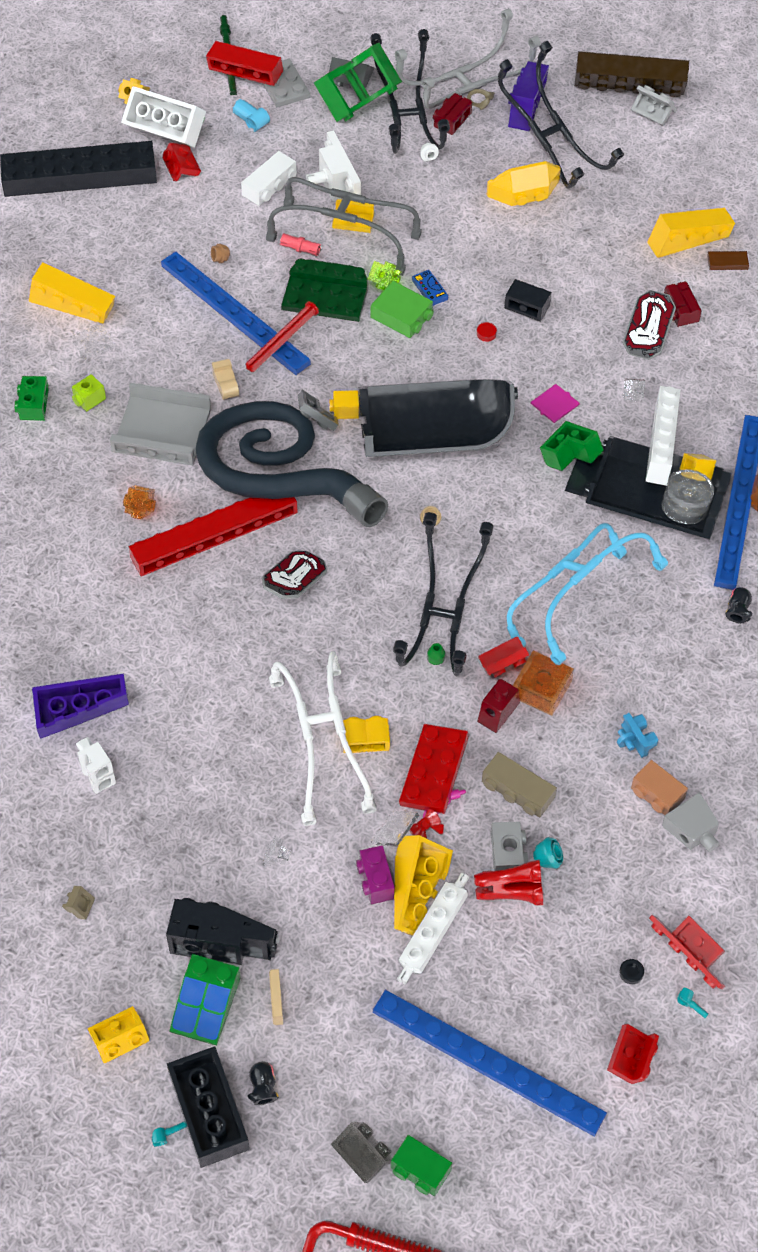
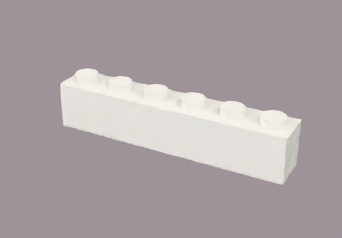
[646,386,681,486]

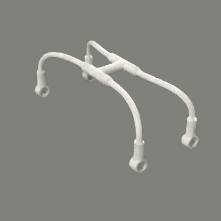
[269,651,376,826]

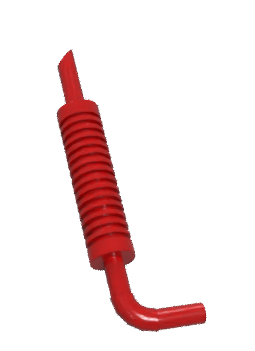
[302,1221,442,1252]

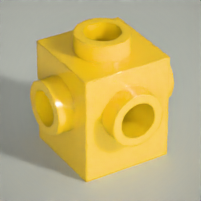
[118,78,150,104]

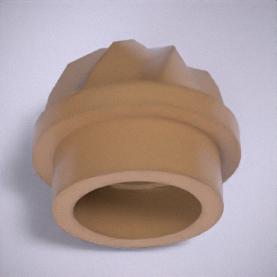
[211,243,230,263]

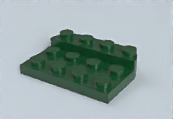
[281,258,367,322]

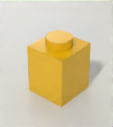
[329,390,359,419]

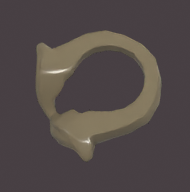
[467,89,495,110]

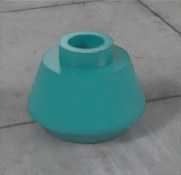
[533,837,563,869]

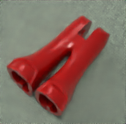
[474,860,543,906]

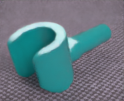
[677,987,709,1018]
[152,1122,186,1147]

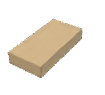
[269,969,283,1025]

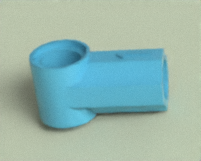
[233,99,270,132]

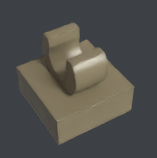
[62,886,95,919]

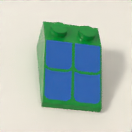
[169,954,241,1046]

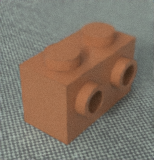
[631,760,688,815]

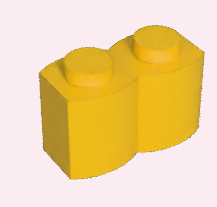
[343,716,390,753]

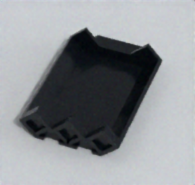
[565,436,732,540]

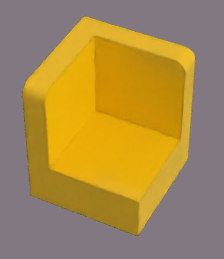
[679,453,716,481]

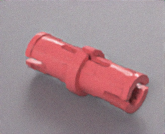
[280,233,321,256]

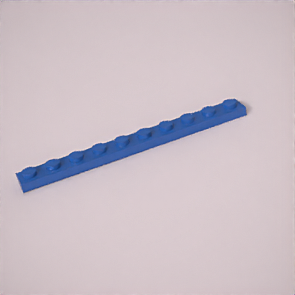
[161,251,311,375]
[714,415,758,590]
[373,990,607,1137]

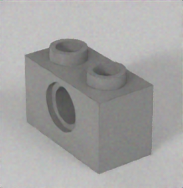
[491,822,528,871]

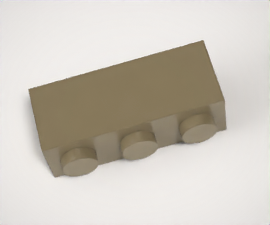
[481,752,557,818]

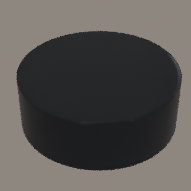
[619,959,645,985]

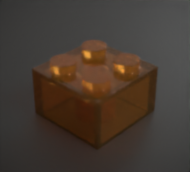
[513,650,574,716]

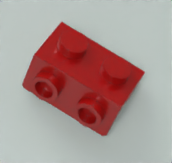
[162,142,201,182]
[478,637,529,678]
[607,1024,659,1084]

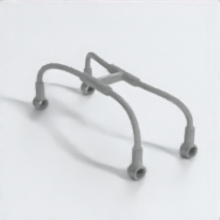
[395,8,541,109]

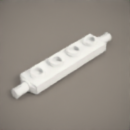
[397,873,469,984]

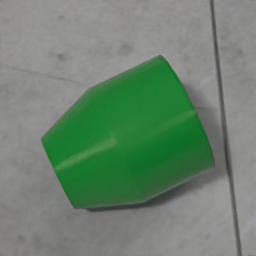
[427,643,445,665]

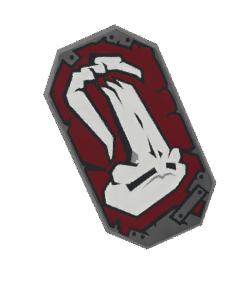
[623,290,676,360]
[261,551,327,599]

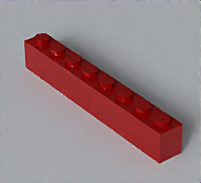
[128,497,298,577]

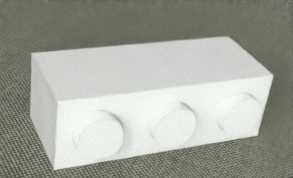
[241,151,297,206]

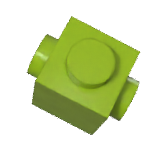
[72,374,106,412]

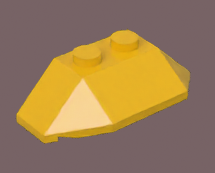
[486,161,561,206]

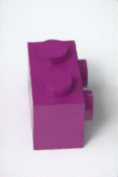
[356,845,395,905]

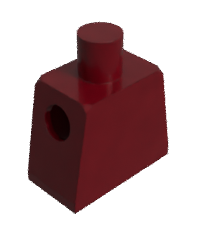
[477,679,520,733]

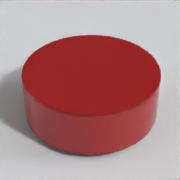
[477,322,497,342]

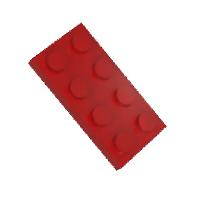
[399,724,469,814]

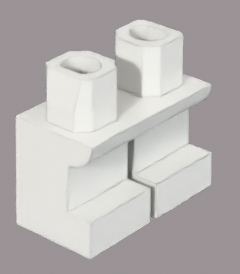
[76,737,116,794]

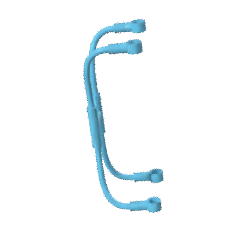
[507,523,668,665]

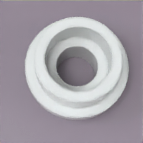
[420,143,439,161]

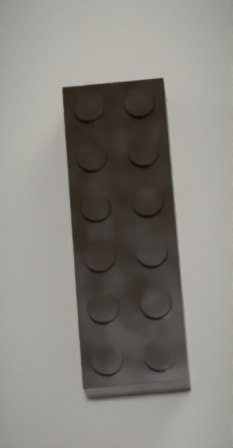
[574,51,690,97]

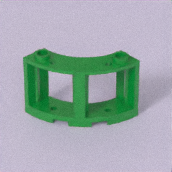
[314,43,402,122]

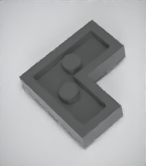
[298,389,338,431]

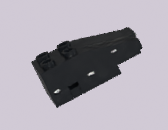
[166,898,279,965]

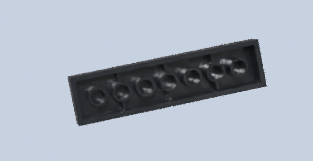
[0,141,157,197]

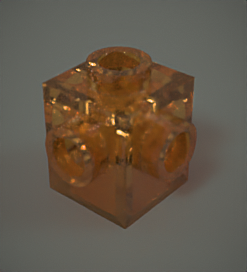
[123,485,156,519]

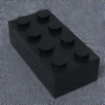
[166,1046,250,1168]

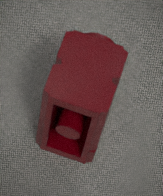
[433,93,472,135]
[664,281,702,327]

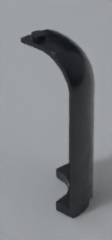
[358,379,518,457]

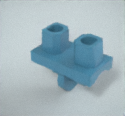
[617,713,658,758]

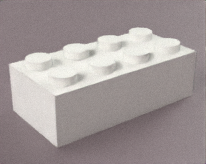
[121,86,206,148]

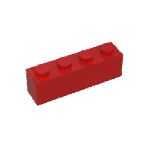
[206,41,283,86]

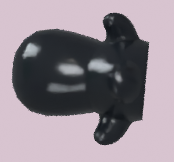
[725,587,753,624]
[248,1061,279,1105]

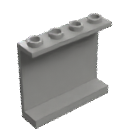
[110,383,211,466]

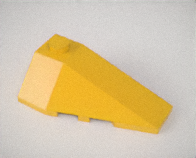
[394,835,453,936]

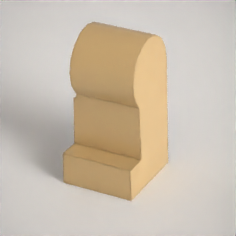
[212,359,239,400]

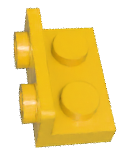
[332,199,374,233]
[87,1006,149,1063]

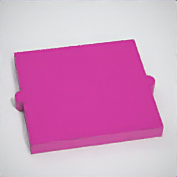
[530,384,580,423]

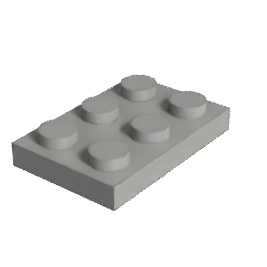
[262,58,310,108]

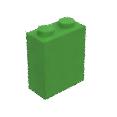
[370,281,434,338]

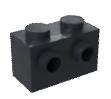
[504,279,552,322]

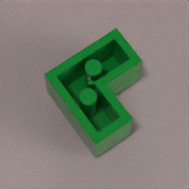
[540,421,604,471]

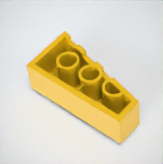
[647,208,735,258]
[29,262,115,324]

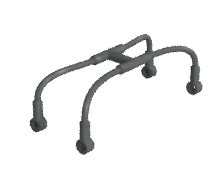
[266,177,422,276]

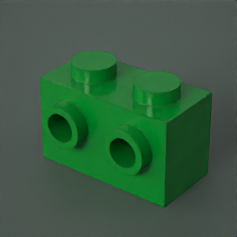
[14,376,49,421]
[391,1135,452,1197]

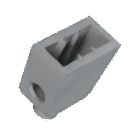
[662,793,720,853]

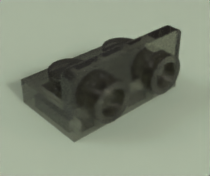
[331,1122,392,1183]

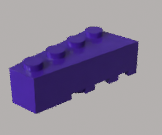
[508,61,549,132]
[32,673,129,739]

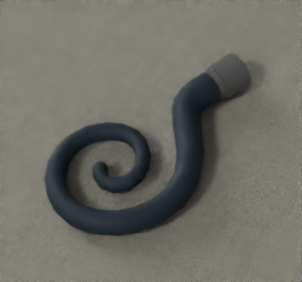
[195,401,388,527]

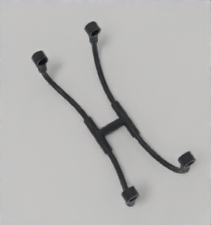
[370,29,450,154]
[498,41,624,189]
[393,512,494,677]

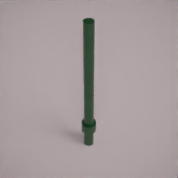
[220,15,237,95]

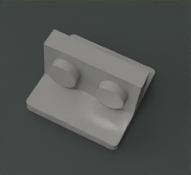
[631,85,677,126]

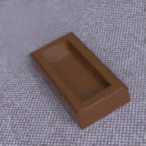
[707,251,749,270]

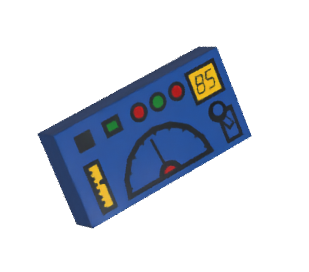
[412,269,448,306]

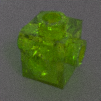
[367,261,401,290]

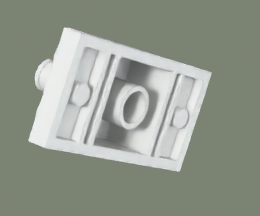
[306,130,361,201]

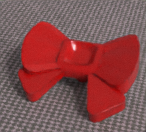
[408,809,444,839]

